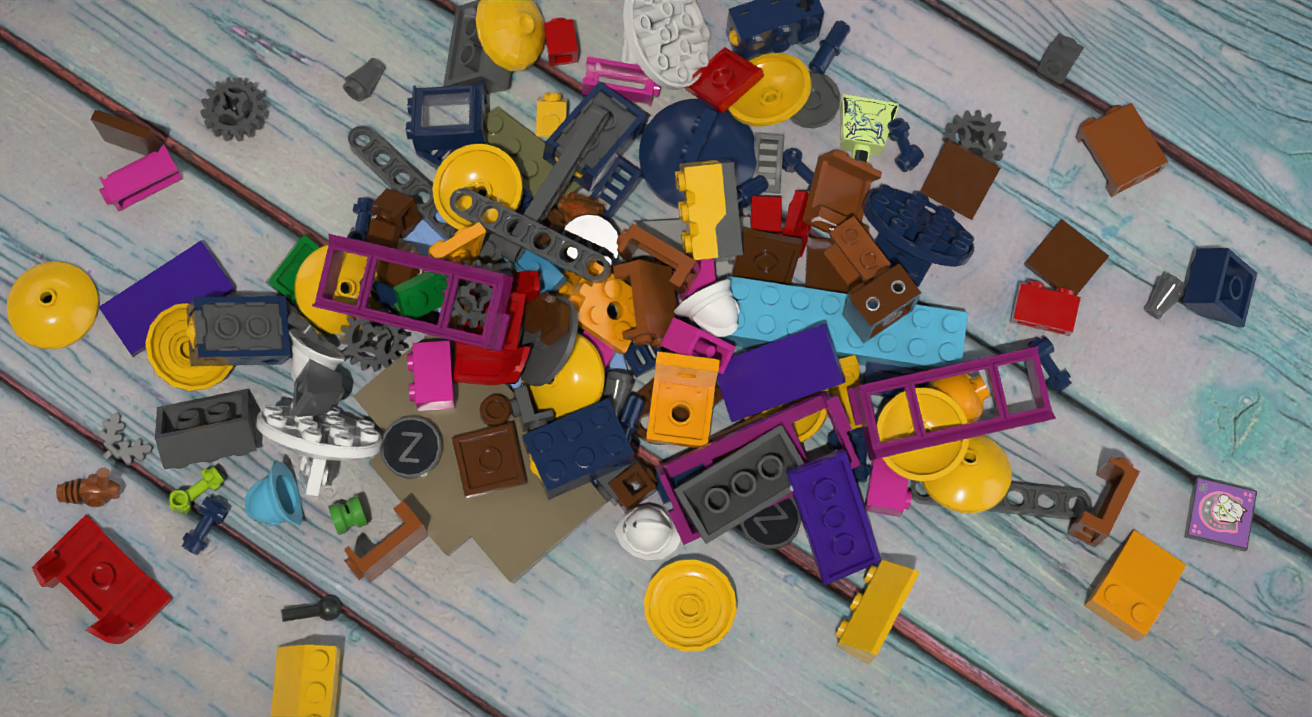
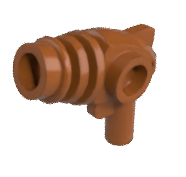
[56,467,121,507]

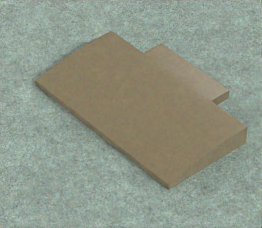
[353,322,608,584]

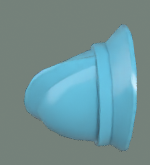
[245,460,303,526]

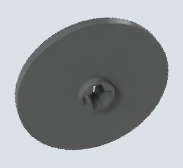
[519,296,578,386]

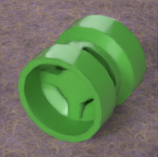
[328,495,368,535]

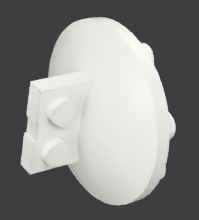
[621,0,711,89]
[256,401,382,496]

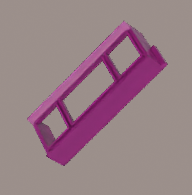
[312,233,514,352]
[847,346,1056,461]
[656,391,860,545]

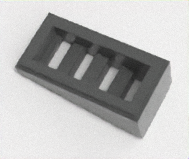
[752,133,784,194]

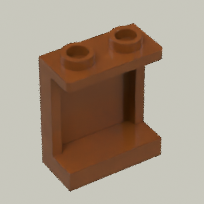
[1076,102,1169,197]
[802,150,882,234]
[821,216,891,291]
[616,223,701,296]
[613,260,678,348]
[1067,457,1140,548]
[344,501,428,583]

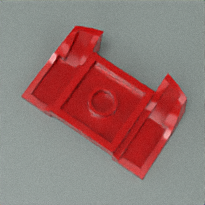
[453,271,540,386]
[32,514,173,644]

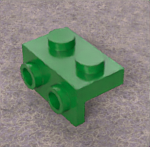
[265,235,321,305]
[393,271,449,320]

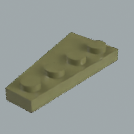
[483,107,583,210]

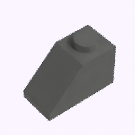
[292,359,344,417]

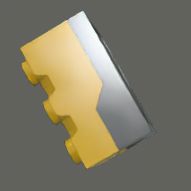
[675,158,743,260]

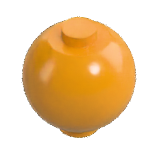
[926,374,991,424]

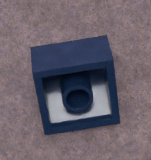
[1183,248,1258,328]

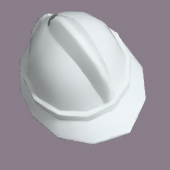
[674,279,740,337]
[289,328,346,382]
[615,504,681,561]

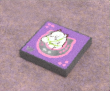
[1184,477,1257,552]

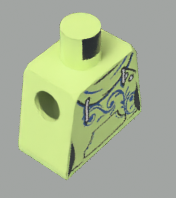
[840,94,899,163]

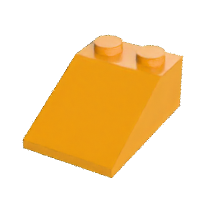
[1084,530,1186,641]

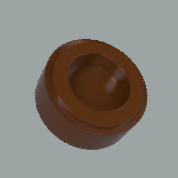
[480,395,511,427]

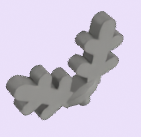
[98,413,152,465]

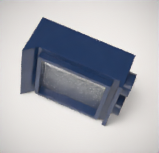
[406,80,488,151]

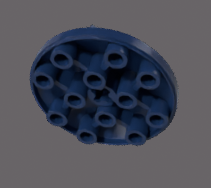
[639,98,757,209]
[862,185,975,287]

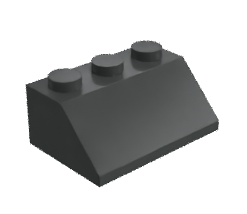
[443,0,511,94]
[155,389,257,470]

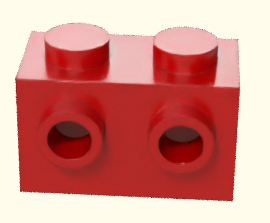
[1010,281,1081,336]

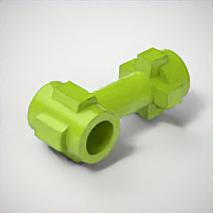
[169,466,224,514]

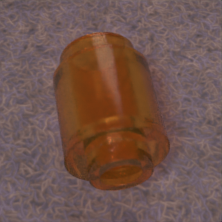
[558,192,604,223]

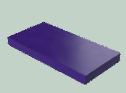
[99,241,235,357]
[717,324,846,422]
[785,449,881,585]

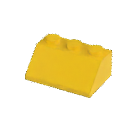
[835,560,920,664]
[270,644,341,717]

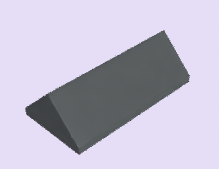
[673,425,804,544]

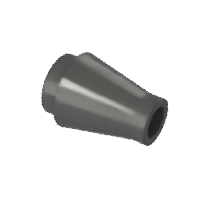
[343,58,384,101]
[1145,273,1186,319]
[603,371,633,418]

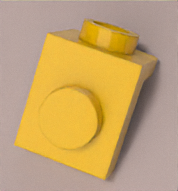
[536,92,568,137]

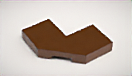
[366,218,418,288]
[524,292,570,346]

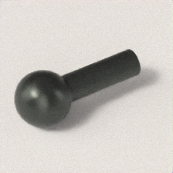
[281,596,342,622]

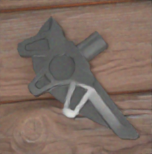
[276,293,335,351]

